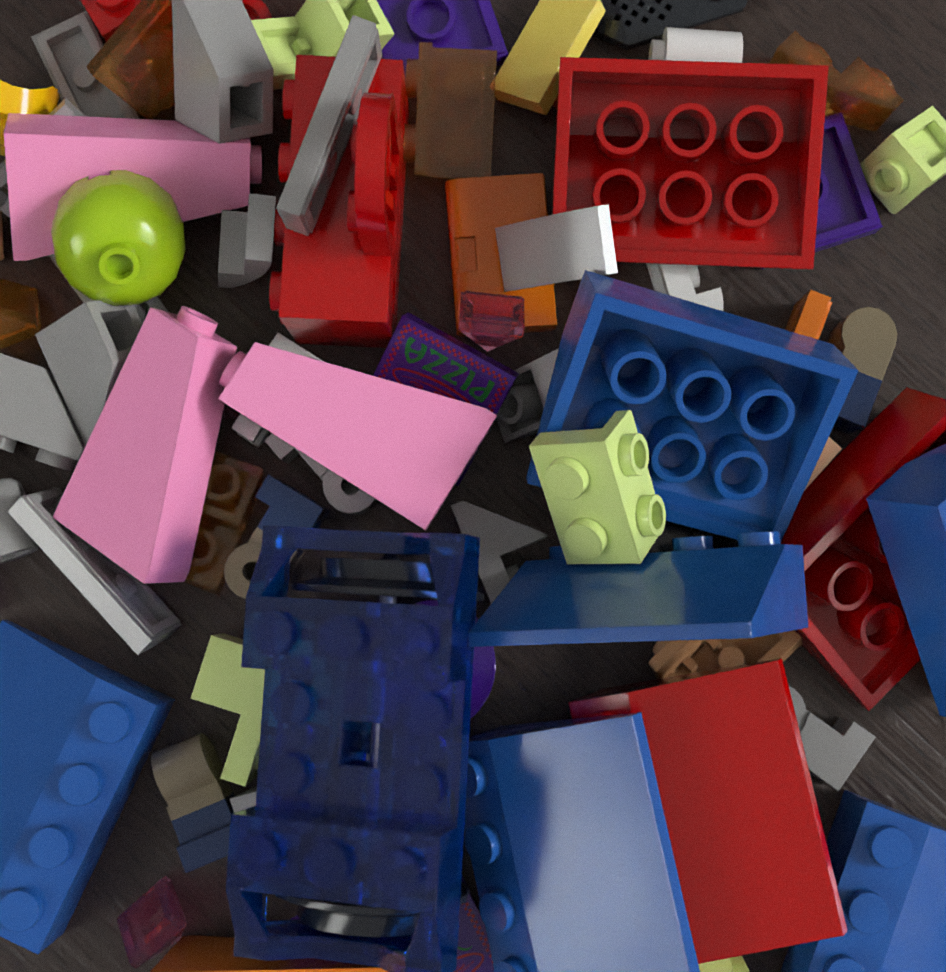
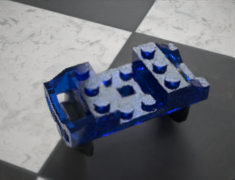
[226,525,485,972]

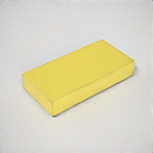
[490,0,606,115]

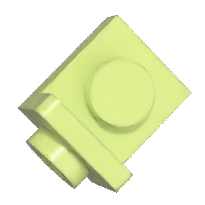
[860,105,946,214]

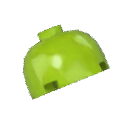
[51,170,186,306]

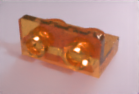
[86,0,175,120]
[403,42,497,179]

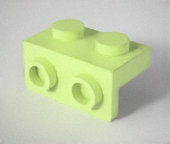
[529,410,666,564]

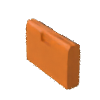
[445,173,557,336]

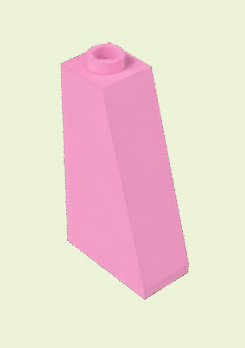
[4,113,262,261]
[53,306,237,584]
[218,342,497,531]

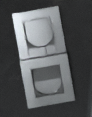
[218,194,276,288]
[495,204,618,292]

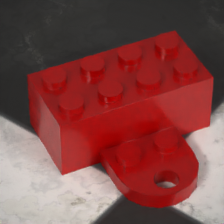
[269,55,409,348]

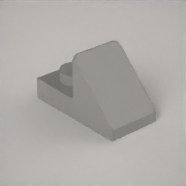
[451,501,548,604]

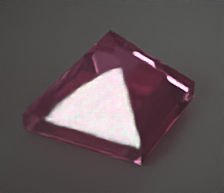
[458,291,525,352]
[117,876,187,969]

